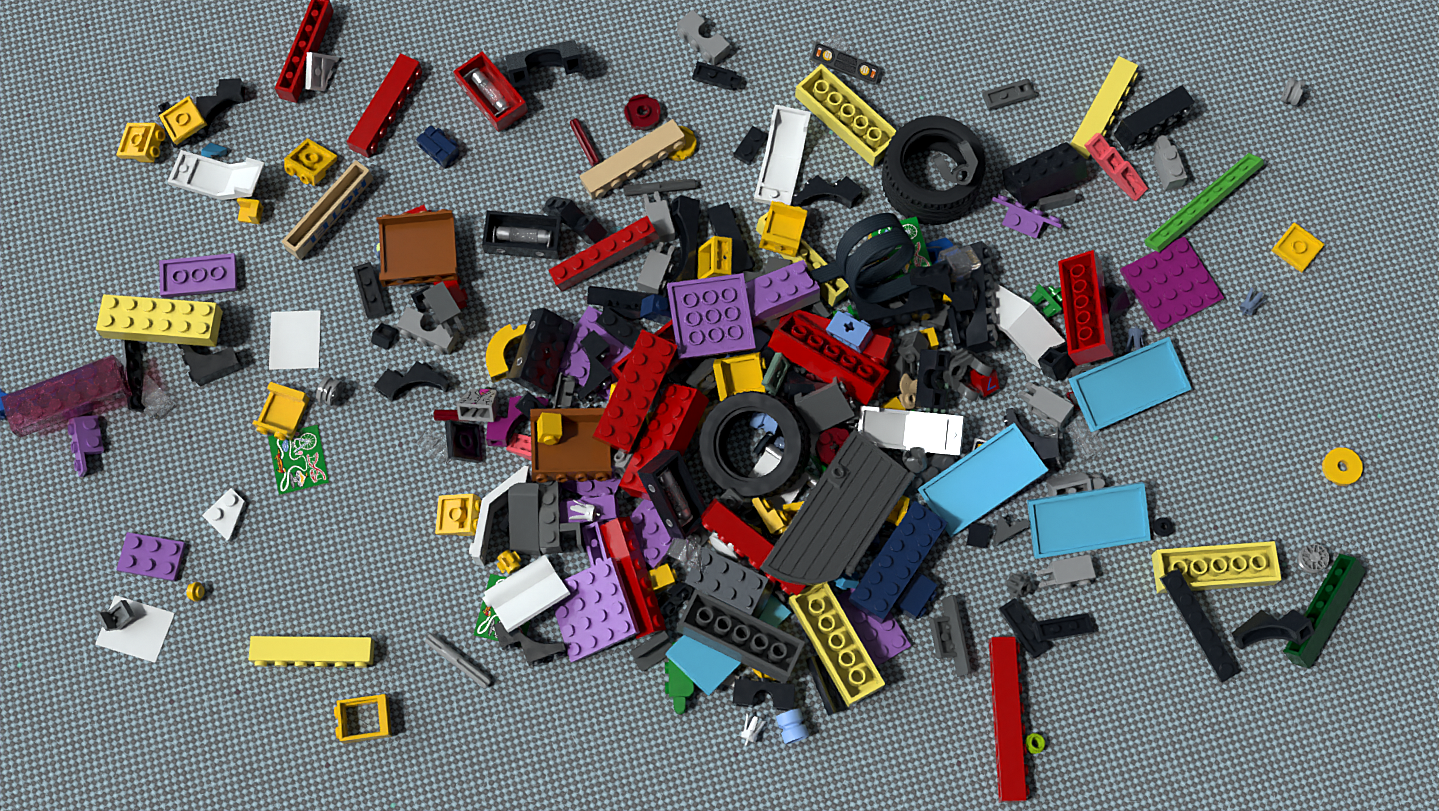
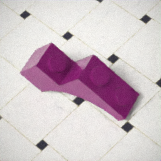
[486,396,550,447]

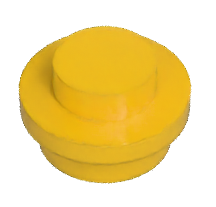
[186,582,204,602]

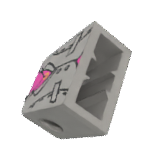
[456,387,499,422]

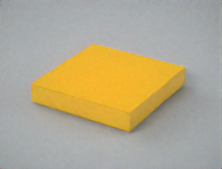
[159,96,207,145]
[1271,222,1325,273]

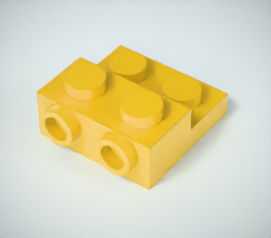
[116,123,165,162]
[284,138,337,186]
[435,494,482,536]
[751,497,791,536]

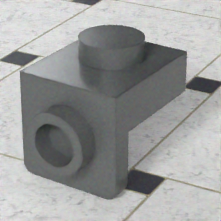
[97,600,135,631]

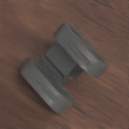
[932,140,978,185]
[942,348,994,401]

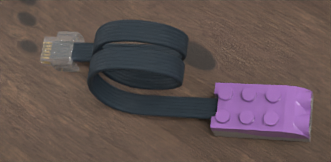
[745,212,981,328]

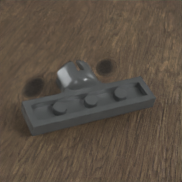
[902,447,957,496]

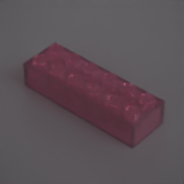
[1,355,132,438]

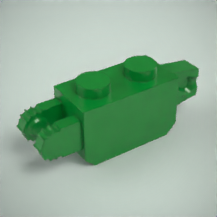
[665,642,694,715]

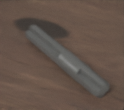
[623,178,696,196]

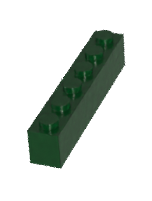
[1283,554,1366,669]

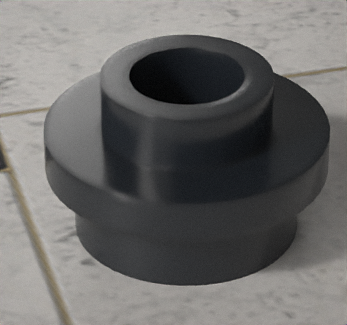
[1153,517,1173,537]

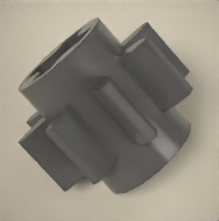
[802,206,817,229]
[1007,573,1031,598]

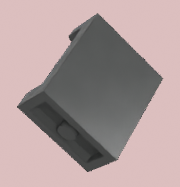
[794,376,856,435]

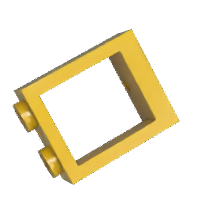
[697,236,732,279]
[334,694,392,744]

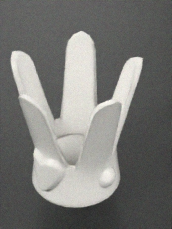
[569,500,600,521]
[740,714,766,746]

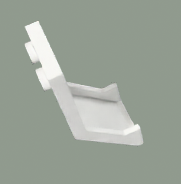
[754,105,811,205]
[167,150,265,200]
[969,282,1065,369]
[858,406,965,455]
[469,466,532,566]

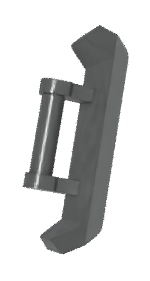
[508,483,541,556]

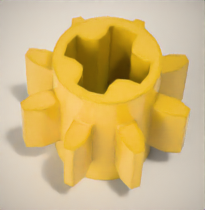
[496,550,521,574]

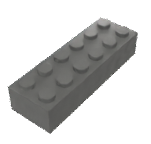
[676,589,805,684]

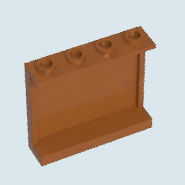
[376,209,458,287]
[530,408,612,483]

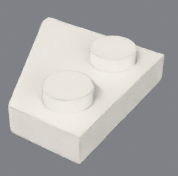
[306,52,339,91]
[202,488,246,542]

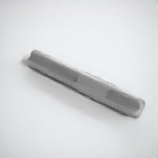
[425,633,491,688]

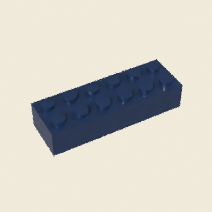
[848,501,948,624]

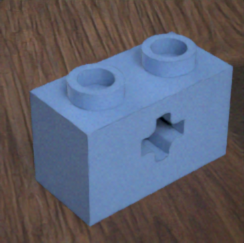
[826,311,873,353]

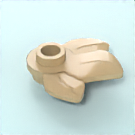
[899,373,921,409]

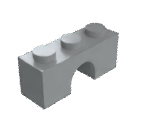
[677,10,730,66]
[396,307,460,355]

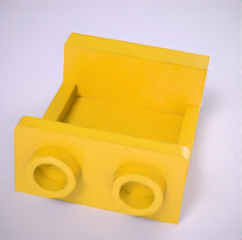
[759,201,808,258]
[713,352,767,401]
[252,382,310,441]

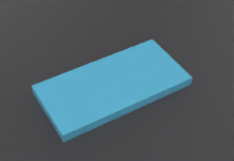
[1068,337,1191,432]
[918,423,1048,538]
[1027,482,1151,559]
[665,594,791,696]

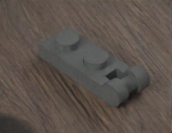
[982,79,1036,111]

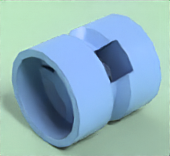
[749,413,779,436]
[776,708,810,745]

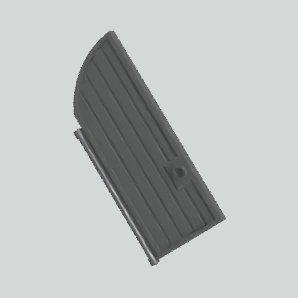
[760,429,916,585]

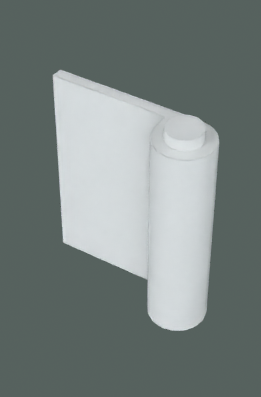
[482,555,570,633]

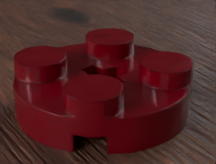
[624,94,661,130]
[815,428,849,466]

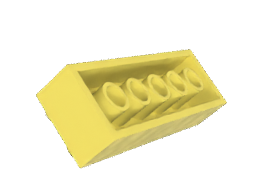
[795,64,896,167]
[96,294,223,347]
[1151,541,1281,594]
[789,583,885,707]

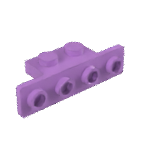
[992,194,1063,238]
[64,400,104,477]

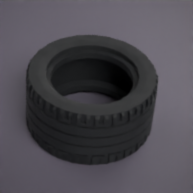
[881,115,986,225]
[699,391,812,498]

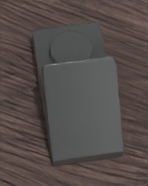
[992,515,1030,548]

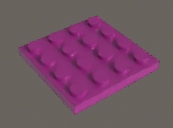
[1119,237,1224,333]

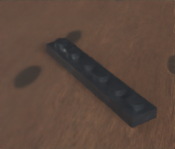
[595,307,692,387]
[1159,568,1239,683]

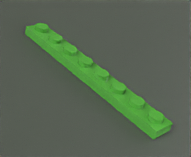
[1144,153,1264,252]

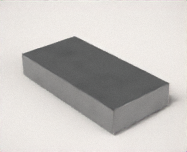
[1036,191,1076,212]

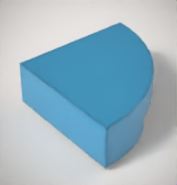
[201,143,227,158]

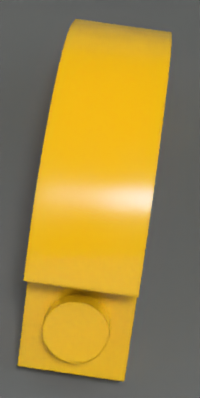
[486,324,527,383]

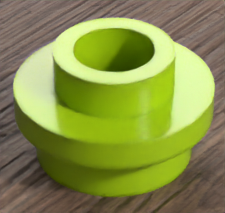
[1025,733,1045,754]

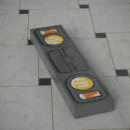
[809,42,881,85]

